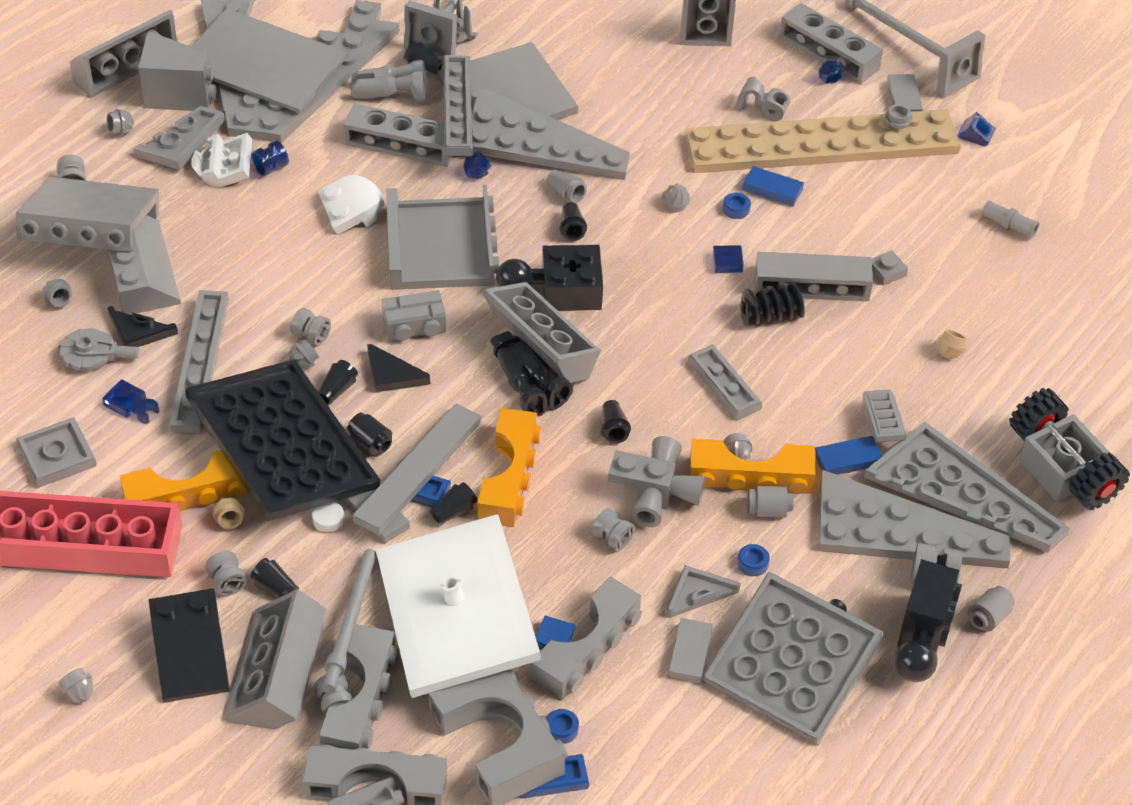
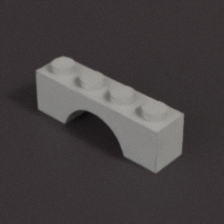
[530,576,642,701]
[319,624,400,750]
[303,745,447,805]

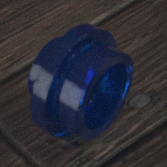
[818,60,844,84]

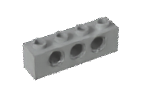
[779,3,883,84]
[343,103,452,167]

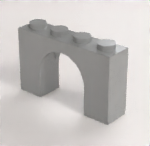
[428,669,568,805]

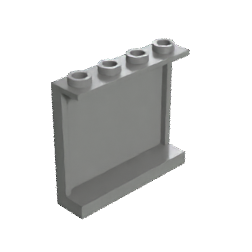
[16,177,159,252]
[386,185,499,290]

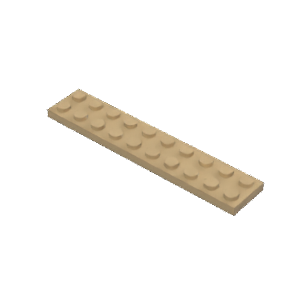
[685,109,961,173]

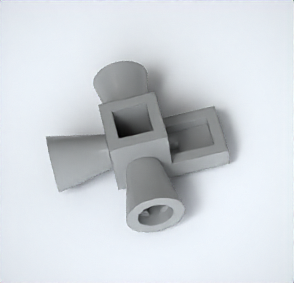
[608,436,706,527]

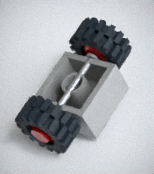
[1009,388,1130,510]

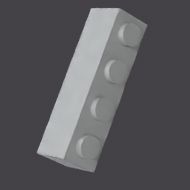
[754,252,873,302]

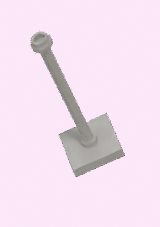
[404,0,463,61]
[845,0,985,98]

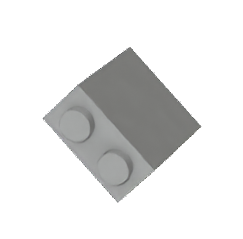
[138,32,216,111]

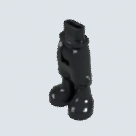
[490,331,573,417]

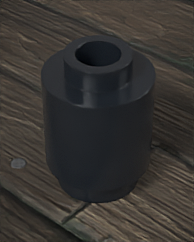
[347,412,392,455]

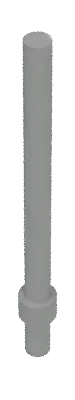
[322,549,376,694]

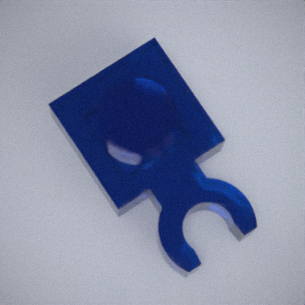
[102,379,160,424]

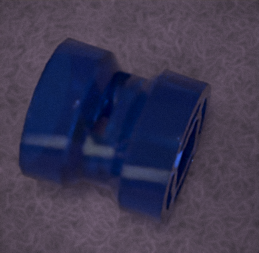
[251,140,289,176]

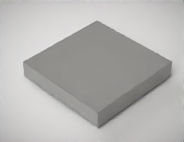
[16,417,97,488]

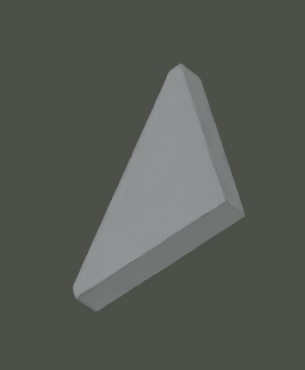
[665,565,741,618]

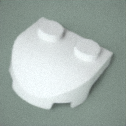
[191,133,252,187]
[318,175,385,234]

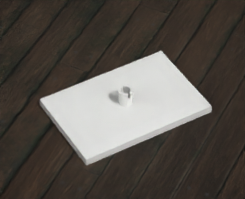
[376,514,542,698]

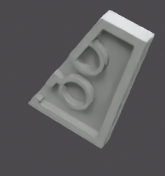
[133,106,225,170]

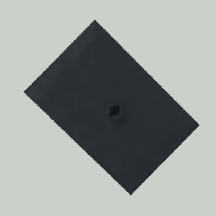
[185,359,381,521]

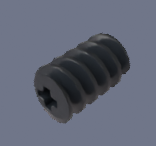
[740,283,805,326]

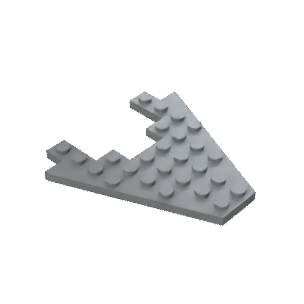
[201,0,399,143]

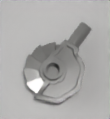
[57,328,139,371]

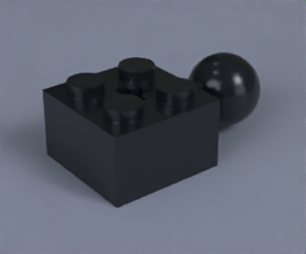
[496,244,603,311]
[895,559,962,683]

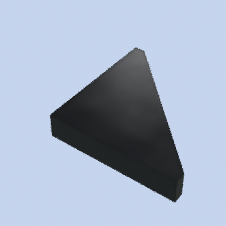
[107,306,178,347]
[367,344,431,392]

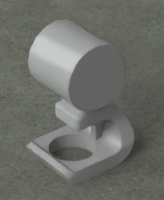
[736,77,791,121]

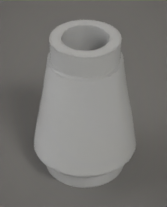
[547,170,587,203]

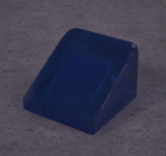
[957,111,996,147]

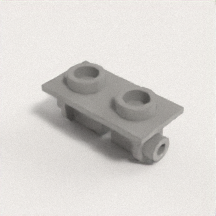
[327,776,404,805]

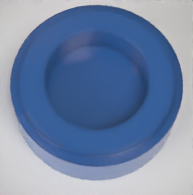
[723,193,751,219]
[737,544,770,576]
[546,709,579,744]

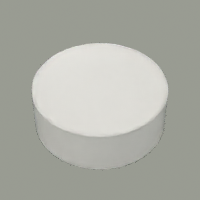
[312,502,344,533]

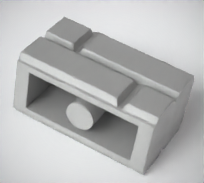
[382,290,446,341]

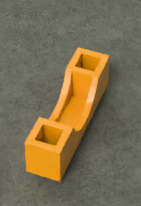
[477,408,542,528]
[689,438,816,494]
[119,451,249,512]

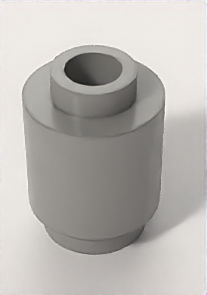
[747,486,793,518]
[968,586,1014,632]

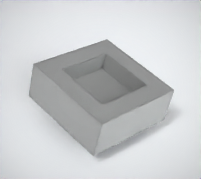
[871,250,908,285]

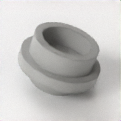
[885,104,912,129]

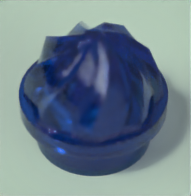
[463,150,492,179]

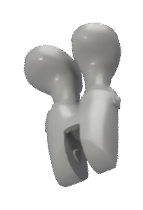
[351,60,426,103]

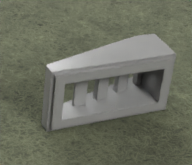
[862,389,906,442]

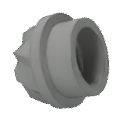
[106,109,134,136]
[662,183,690,212]
[42,279,72,307]
[288,339,320,370]
[723,433,752,460]
[59,668,94,703]

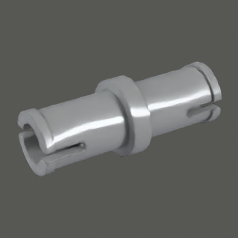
[981,200,1040,238]

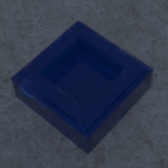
[712,245,744,273]

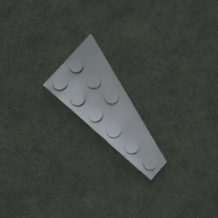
[472,85,630,180]
[864,422,1070,553]
[819,470,1010,569]

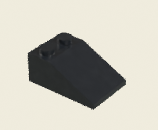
[148,588,230,703]

